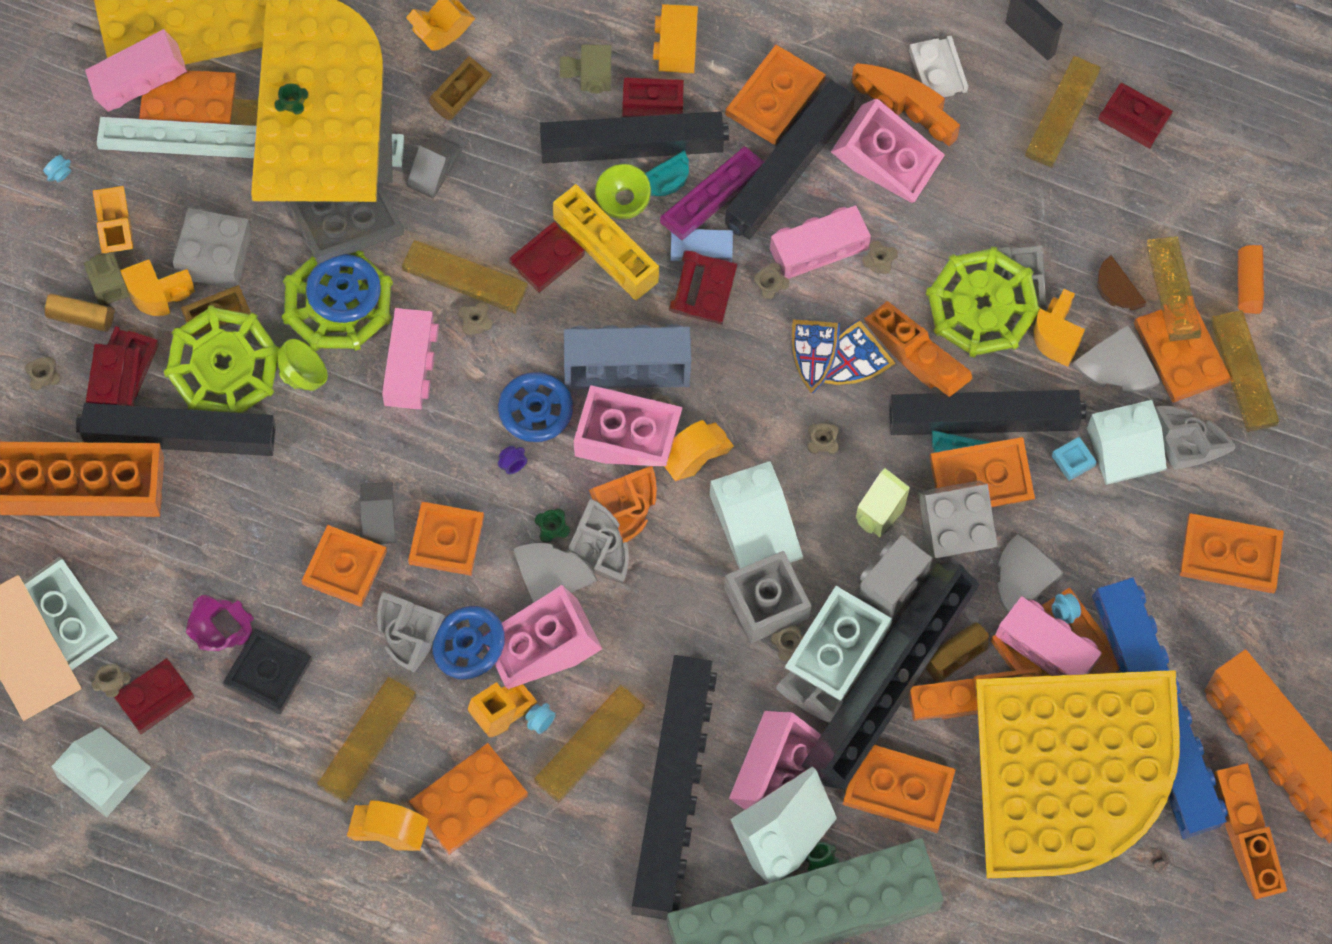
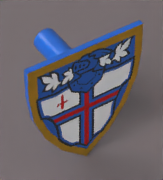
[792,319,840,393]
[824,319,895,385]

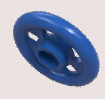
[306,254,381,323]
[498,372,573,442]
[432,606,505,680]

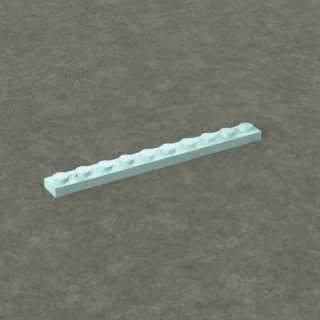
[97,117,404,167]

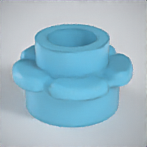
[43,155,71,183]
[1052,593,1081,624]
[526,703,555,734]

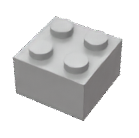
[173,208,252,288]
[918,480,998,558]
[857,535,932,620]
[724,551,812,644]

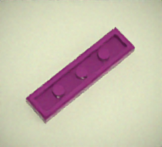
[660,146,764,241]

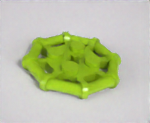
[925,246,1041,358]
[281,250,393,351]
[164,305,280,413]

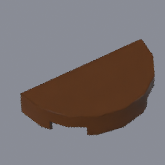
[1097,255,1146,310]

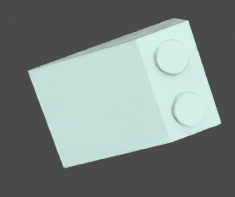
[710,461,803,569]
[23,557,118,670]
[785,586,892,701]
[730,766,837,884]

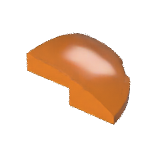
[589,466,657,543]

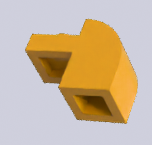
[406,0,476,51]
[93,185,134,253]
[120,259,195,316]
[1033,289,1085,367]
[664,420,734,481]
[467,682,537,737]
[347,800,429,851]

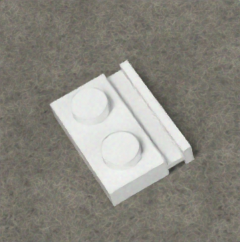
[909,36,968,97]

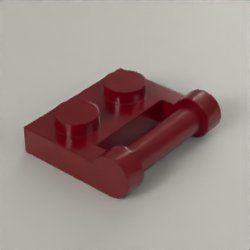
[669,250,738,325]

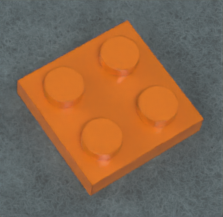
[408,502,484,576]
[301,525,387,607]

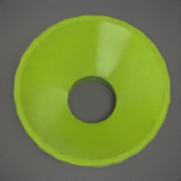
[595,164,651,219]
[277,339,328,391]

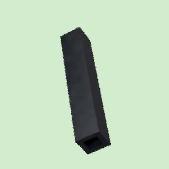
[725,79,855,240]
[540,111,729,164]
[889,390,1086,435]
[76,403,276,456]

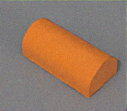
[1238,245,1264,314]

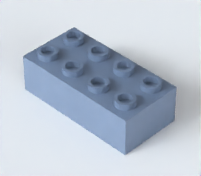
[564,324,691,389]

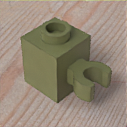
[560,44,611,94]
[83,252,129,306]

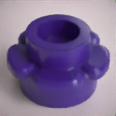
[497,446,528,475]

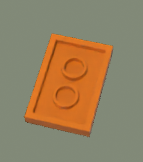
[725,45,826,146]
[139,70,237,125]
[1134,299,1231,403]
[929,437,1035,507]
[1179,513,1284,594]
[409,743,528,855]
[842,745,956,833]

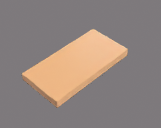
[0,575,82,721]

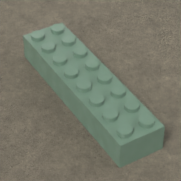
[667,838,944,944]

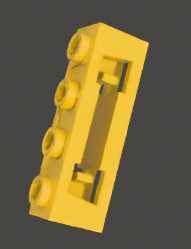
[553,184,659,301]

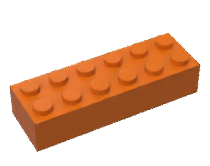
[0,442,164,517]
[1204,649,1332,843]

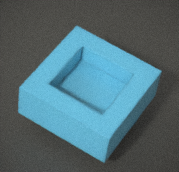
[1052,437,1097,481]

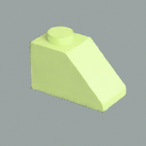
[856,468,910,537]

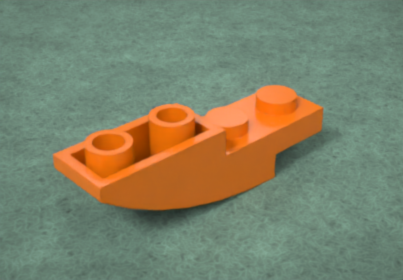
[851,63,960,147]
[864,301,973,397]
[908,667,1040,721]
[1214,763,1287,900]

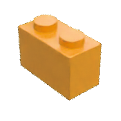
[653,4,698,73]

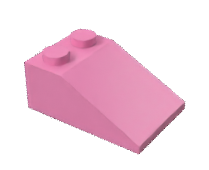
[831,99,945,203]
[574,385,682,466]
[483,585,602,689]

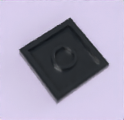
[1005,0,1063,61]
[223,628,312,715]

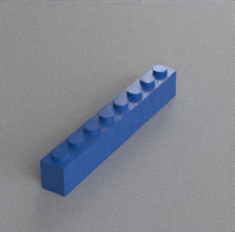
[1092,577,1227,839]

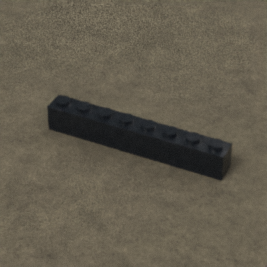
[801,563,979,789]
[631,655,717,920]

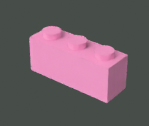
[85,29,187,112]
[770,206,871,279]
[382,308,439,410]
[995,596,1102,676]

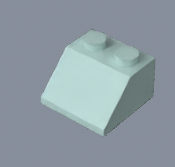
[1087,400,1167,485]
[51,727,151,818]

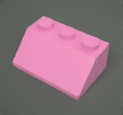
[729,711,821,810]

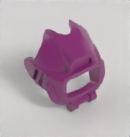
[186,595,254,652]

